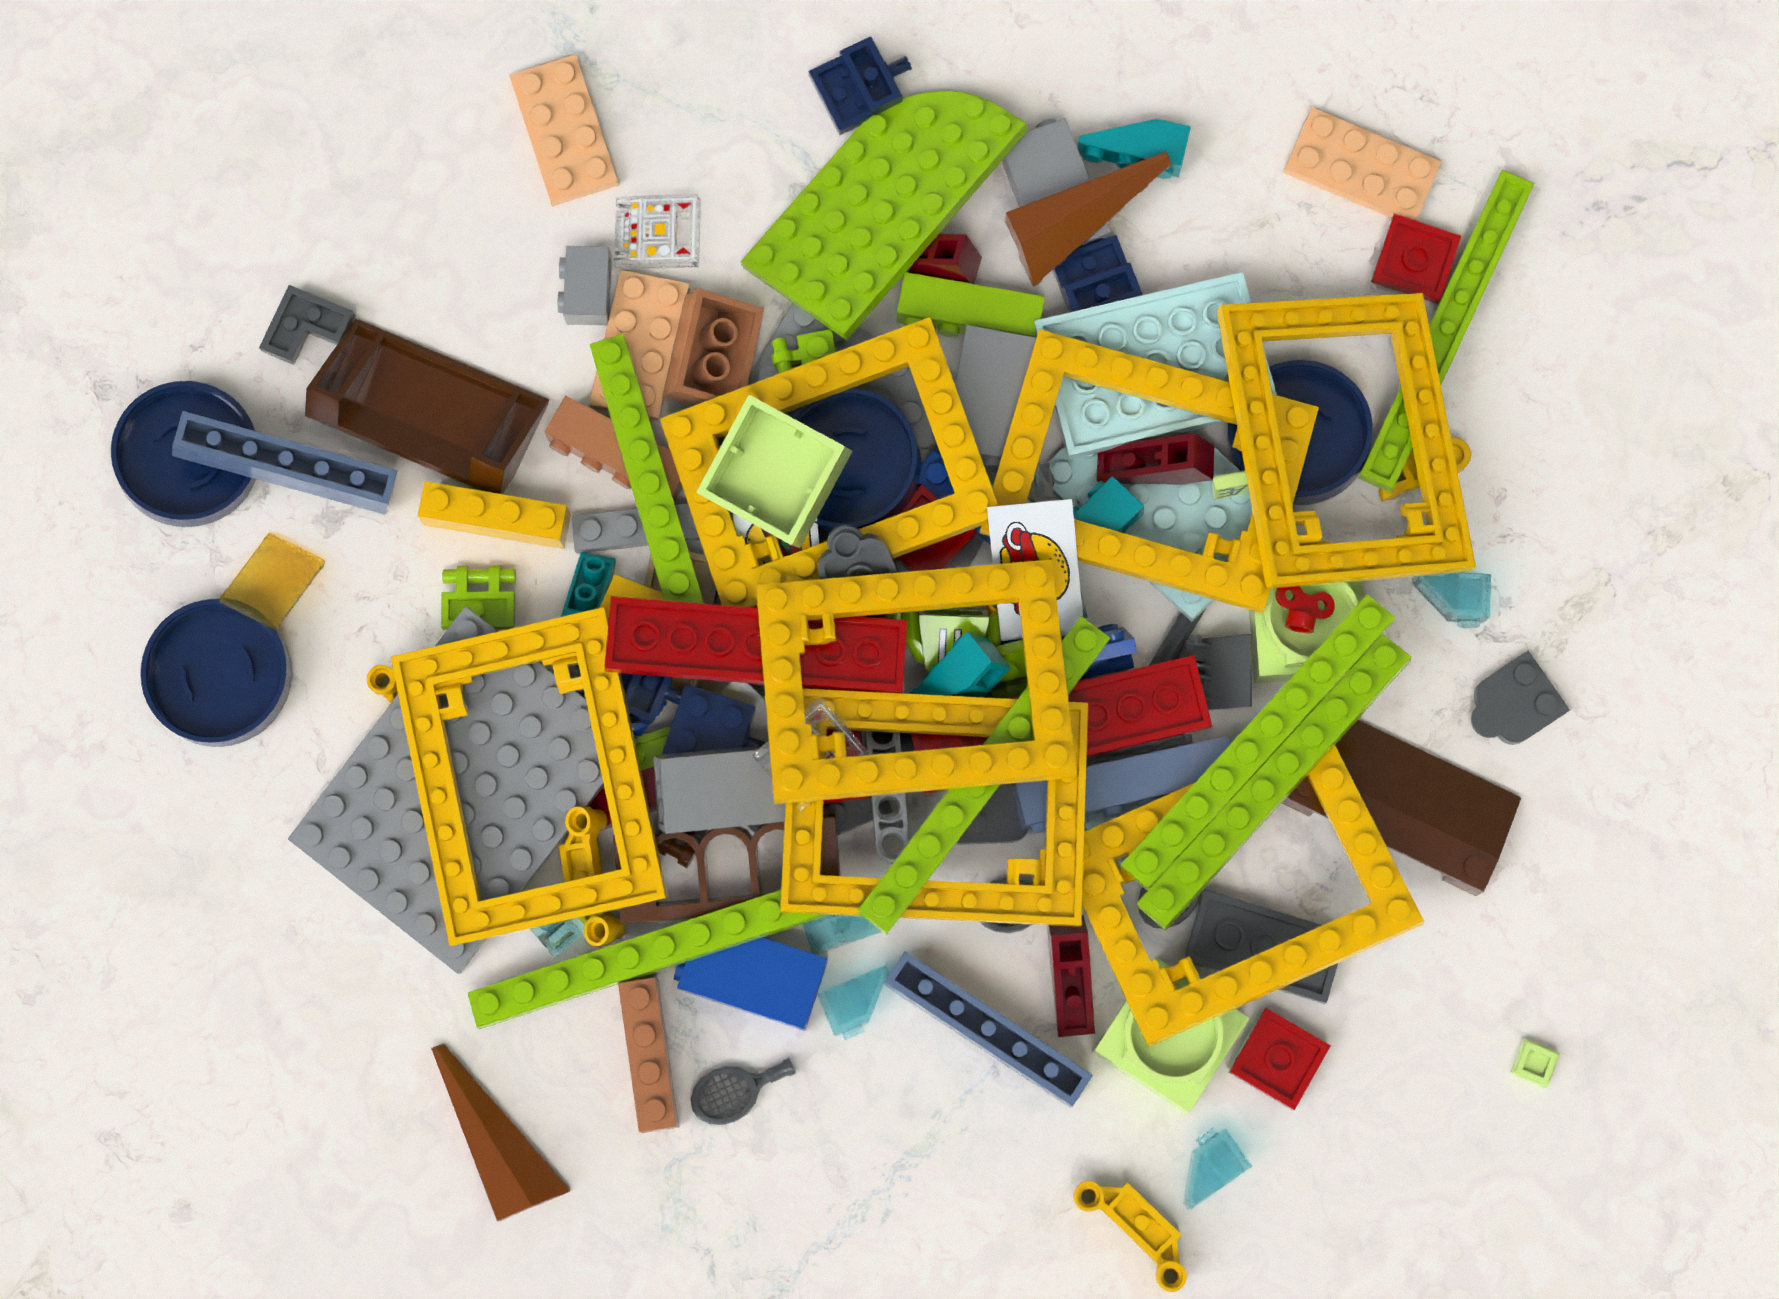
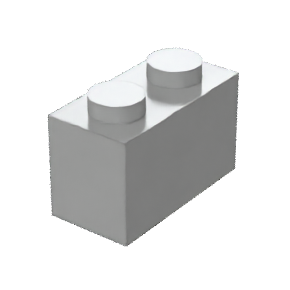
[557,246,612,326]

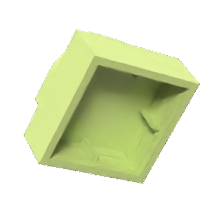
[696,395,853,548]
[1249,581,1363,683]
[1092,956,1250,1114]

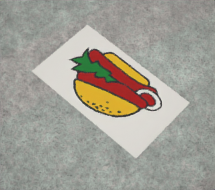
[987,499,1083,641]

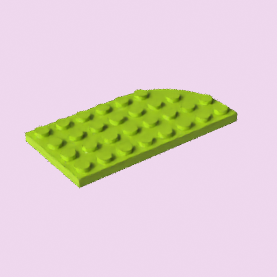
[740,91,1028,340]

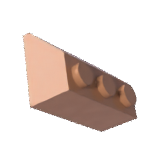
[662,288,764,406]

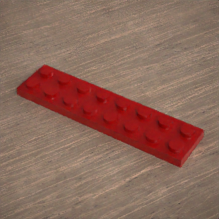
[604,596,907,693]
[910,655,1212,795]

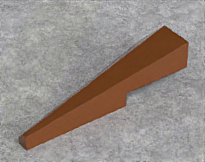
[1005,151,1171,287]
[431,1044,570,1222]

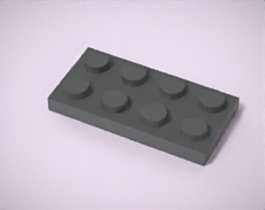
[1184,889,1338,1004]

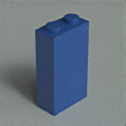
[674,937,828,1031]

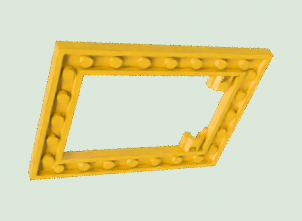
[1217,293,1476,589]
[660,317,999,608]
[980,329,1319,613]
[756,560,1077,804]
[391,607,668,946]
[780,689,1088,927]
[1082,745,1424,1047]

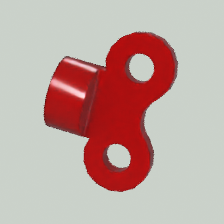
[1275,586,1335,634]

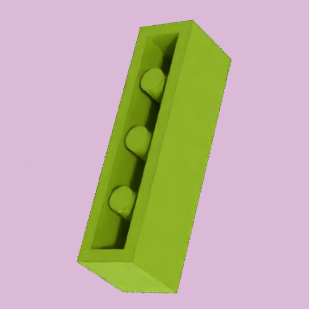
[897,272,1045,338]

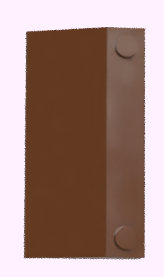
[305,319,549,494]
[1282,720,1521,896]

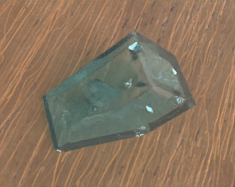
[1412,572,1491,628]
[817,965,888,1040]
[1183,1127,1252,1209]

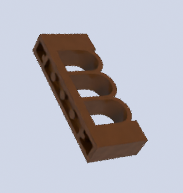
[613,808,841,924]

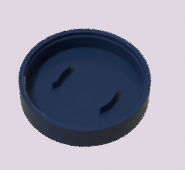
[1227,360,1373,505]
[111,381,256,527]
[790,388,921,533]
[140,599,292,747]

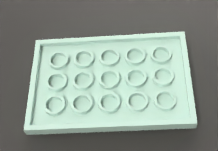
[1034,272,1277,459]
[1036,430,1252,622]

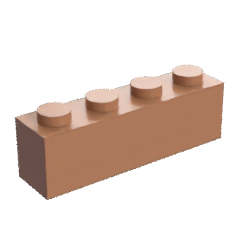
[545,395,683,503]
[618,978,679,1133]

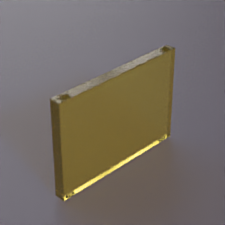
[220,533,325,631]

